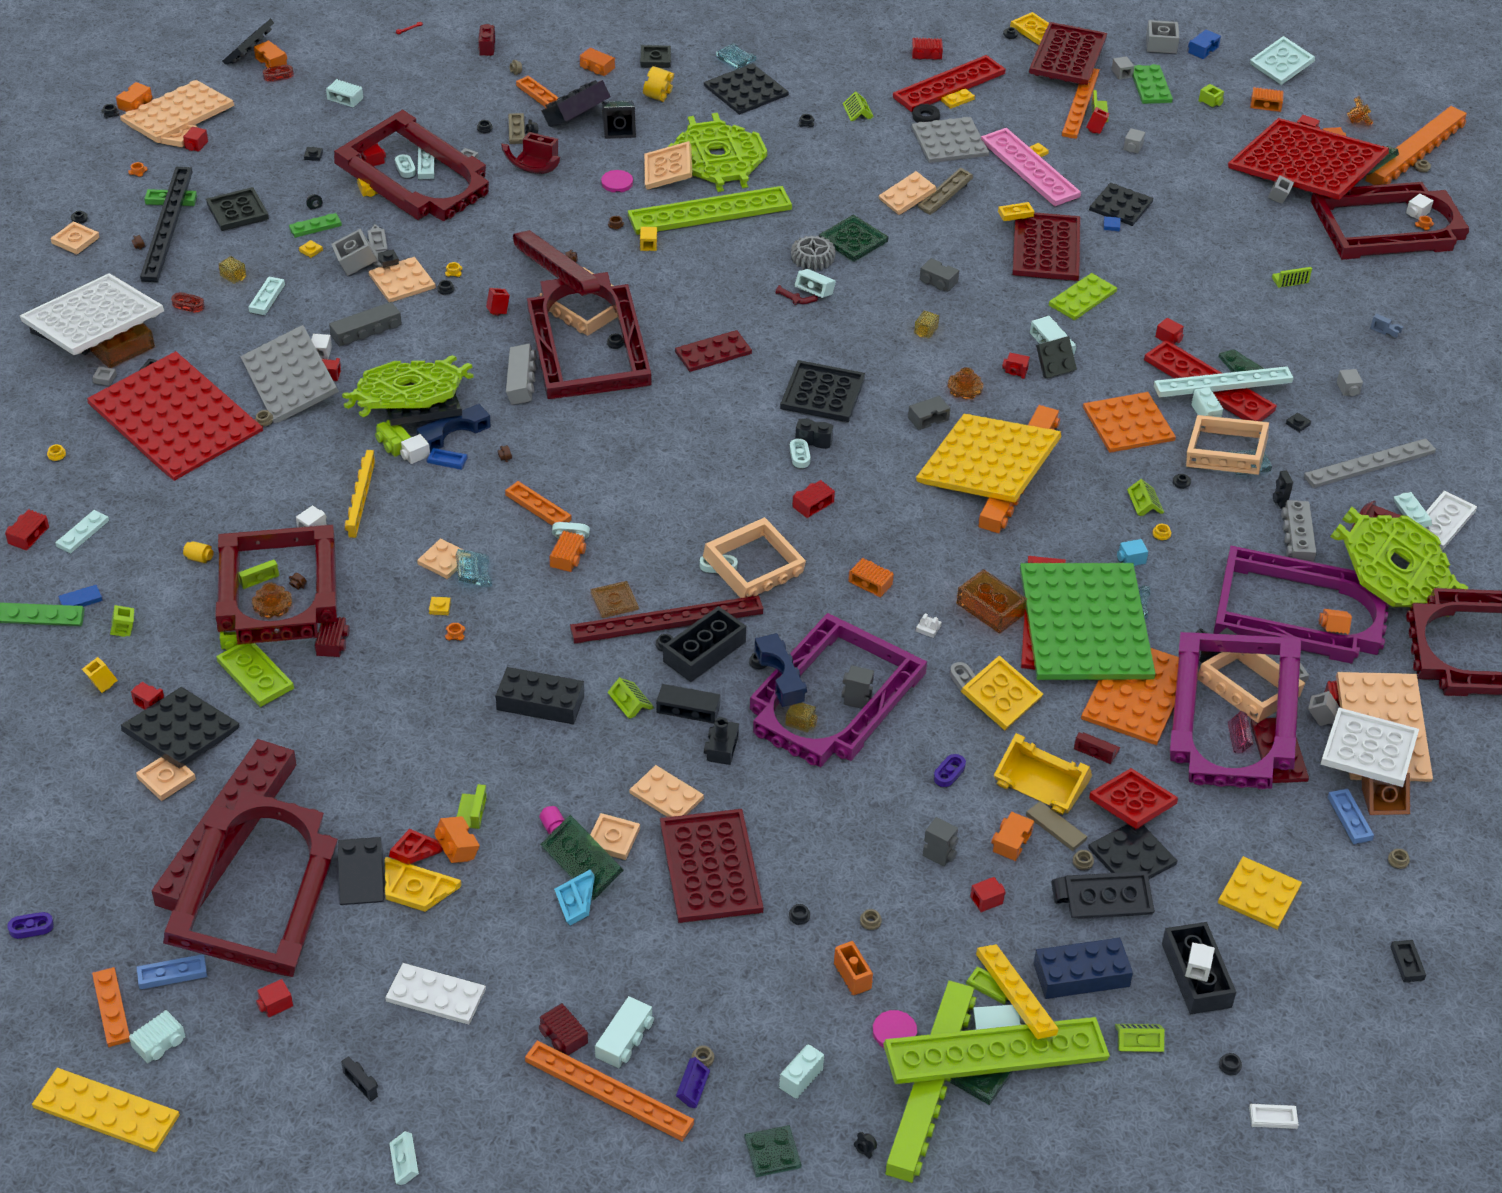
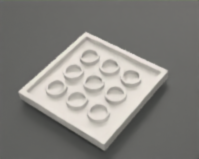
[1321,708,1419,787]

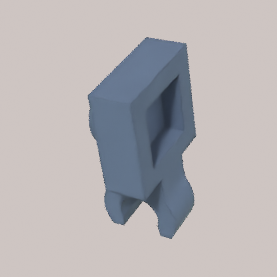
[1370,313,1403,338]

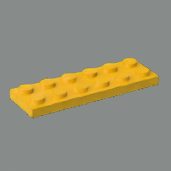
[32,1068,180,1153]

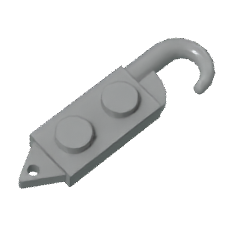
[368,224,387,267]

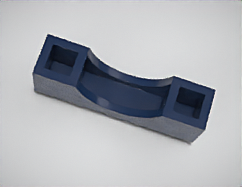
[416,404,491,452]
[754,633,807,707]

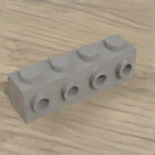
[506,343,537,405]
[1281,500,1316,562]

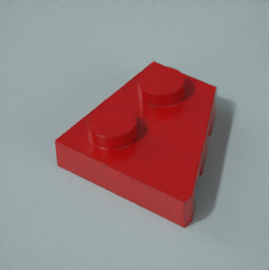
[389,829,443,865]

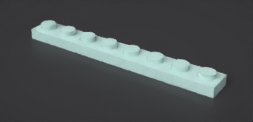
[1154,367,1293,397]

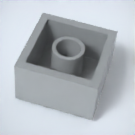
[1146,20,1179,54]
[331,228,377,276]

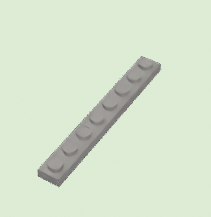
[1304,438,1436,488]

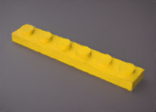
[345,450,375,538]
[976,944,1059,1039]

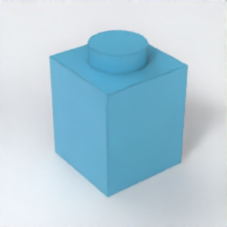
[1117,539,1148,566]

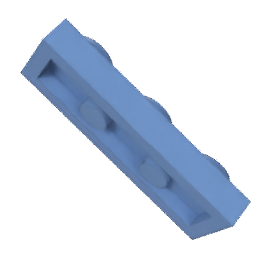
[1328,789,1374,844]
[137,954,207,990]

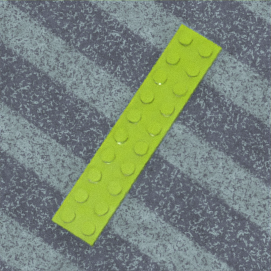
[628,186,792,235]
[883,1017,1110,1084]

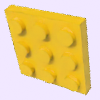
[960,655,1043,730]
[1218,856,1302,930]

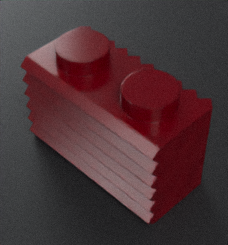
[478,24,495,56]
[315,617,350,657]
[539,1003,588,1055]

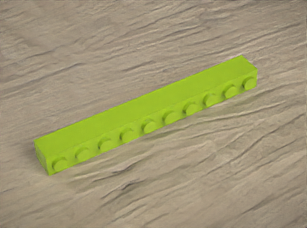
[885,980,977,1183]

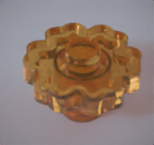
[1347,95,1373,126]
[947,367,983,399]
[252,582,292,618]

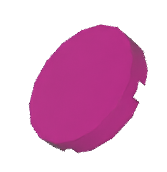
[601,170,633,192]
[872,1010,917,1048]

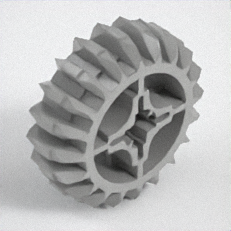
[791,235,835,271]

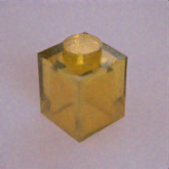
[218,256,247,284]
[914,310,939,339]
[786,702,818,733]

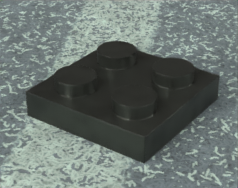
[640,45,671,67]
[1036,336,1077,378]

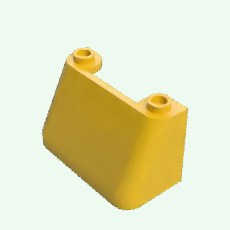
[994,733,1092,815]

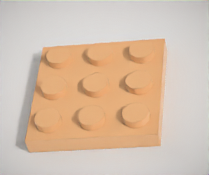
[644,141,692,190]
[369,257,436,302]

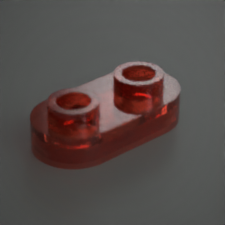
[263,65,294,81]
[171,292,205,312]

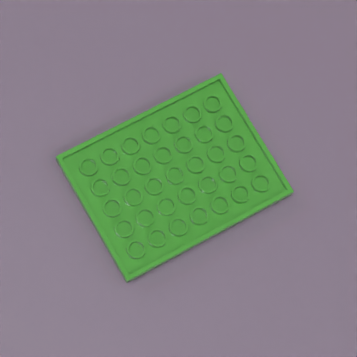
[1020,563,1155,680]

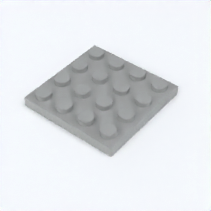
[911,117,989,163]

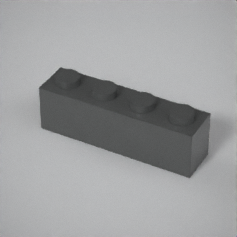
[329,302,402,347]

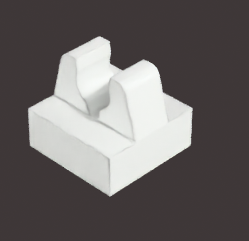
[916,613,942,638]

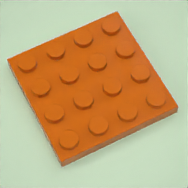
[1083,392,1176,453]

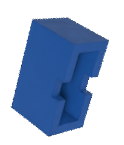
[1188,29,1221,59]

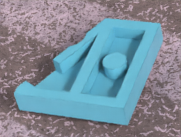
[554,870,595,925]

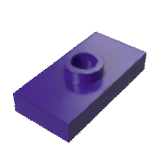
[676,1057,710,1108]

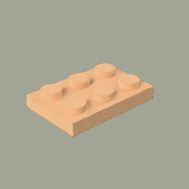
[879,171,936,215]
[630,765,704,817]

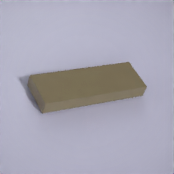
[508,113,525,144]
[1026,801,1087,851]

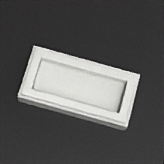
[1249,1104,1299,1129]

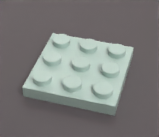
[1250,36,1315,85]

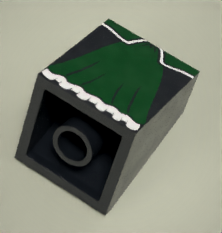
[602,100,636,139]

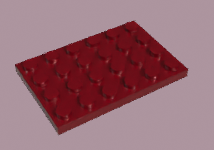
[1029,22,1107,85]
[1012,212,1080,281]
[660,809,764,923]

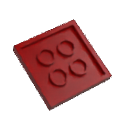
[1089,768,1178,829]

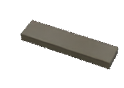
[918,168,973,215]

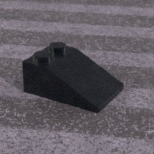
[338,837,384,905]

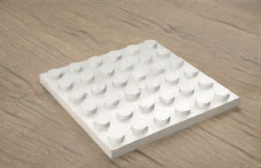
[20,273,164,355]

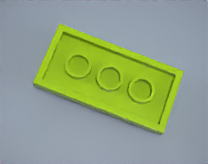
[1049,273,1117,321]
[216,643,294,707]

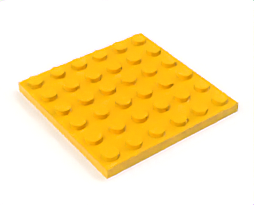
[916,414,1061,502]

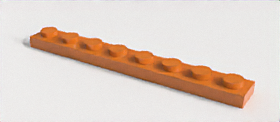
[1062,68,1100,139]
[525,1040,694,1142]

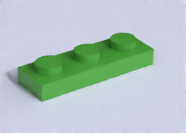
[144,189,197,206]
[289,213,342,238]

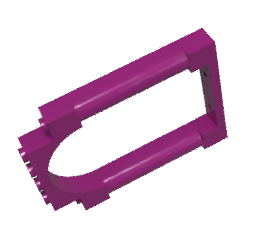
[1213,546,1389,664]
[750,613,927,768]
[1170,632,1301,789]

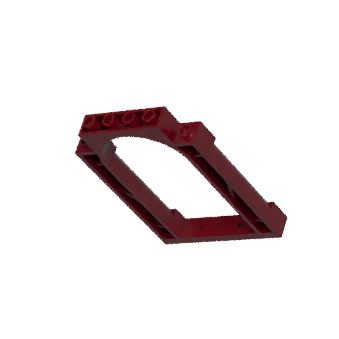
[334,109,489,222]
[1310,182,1469,260]
[527,272,652,399]
[216,525,337,645]
[1406,588,1502,696]
[163,790,338,977]

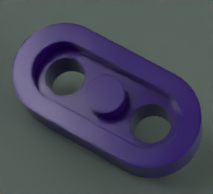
[934,754,966,787]
[7,912,54,939]

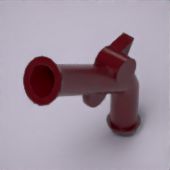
[775,285,818,305]

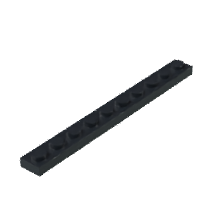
[140,167,193,282]

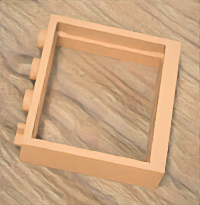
[540,267,618,336]
[1186,415,1269,475]
[703,517,806,598]
[1198,652,1305,723]

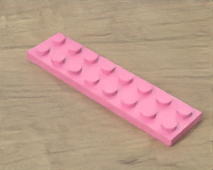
[981,128,1081,206]

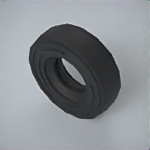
[912,104,940,123]

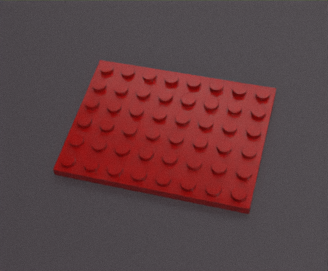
[1228,118,1389,200]
[87,351,263,481]

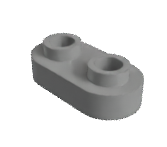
[950,662,975,691]

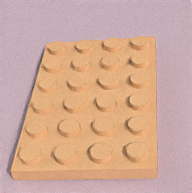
[120,80,234,143]
[1336,672,1433,782]

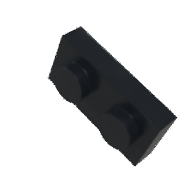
[1273,470,1293,509]
[1390,940,1426,982]
[341,1056,378,1102]

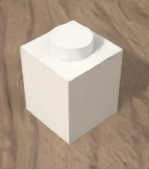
[1406,194,1433,220]
[311,334,332,360]
[400,434,430,464]
[296,505,327,527]
[1185,943,1215,982]

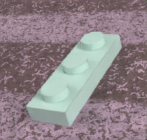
[418,147,435,179]
[249,277,285,315]
[1394,492,1432,527]
[55,510,109,554]

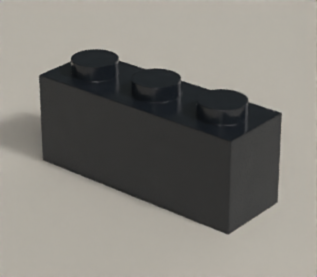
[656,684,721,724]

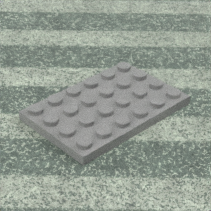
[240,325,339,423]

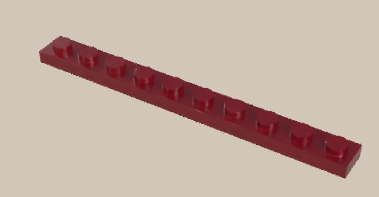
[570,595,764,644]

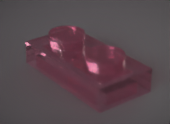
[1228,711,1253,753]

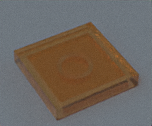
[590,581,639,618]

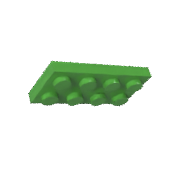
[1133,64,1173,104]

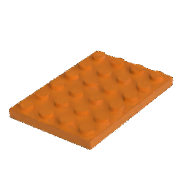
[1081,648,1179,745]

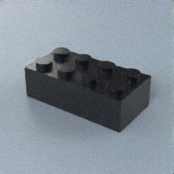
[541,80,611,127]
[663,606,746,682]
[495,667,584,725]
[1162,922,1236,1015]

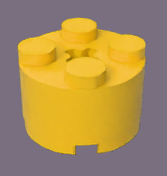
[643,66,674,102]

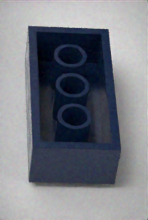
[1033,937,1133,999]

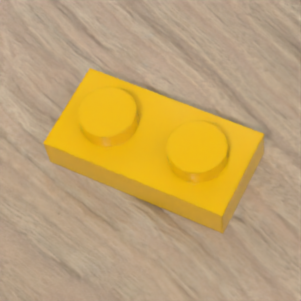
[941,89,975,109]
[998,202,1035,221]

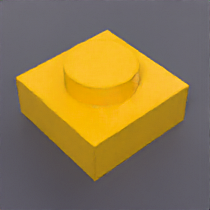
[1030,143,1049,157]
[299,240,323,258]
[429,597,451,615]

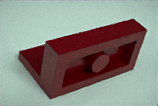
[1074,732,1120,764]

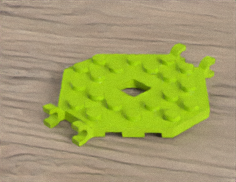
[668,113,767,192]
[342,355,474,417]
[1330,507,1469,617]

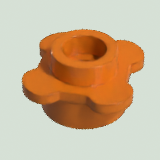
[128,162,148,177]
[1415,216,1434,230]
[445,623,465,641]

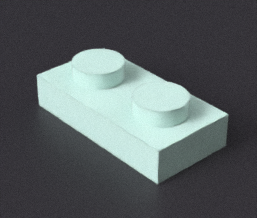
[389,1131,419,1185]

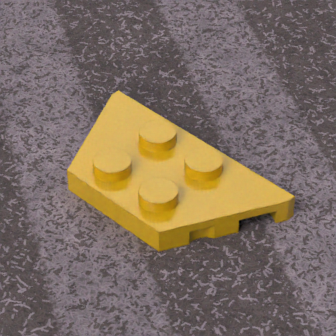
[384,857,461,912]

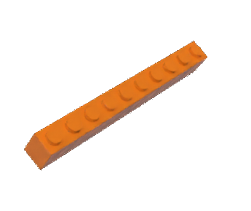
[1365,106,1467,185]
[978,405,1060,533]

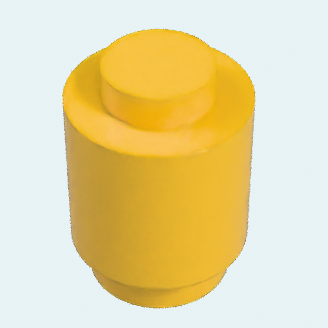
[183,541,213,564]

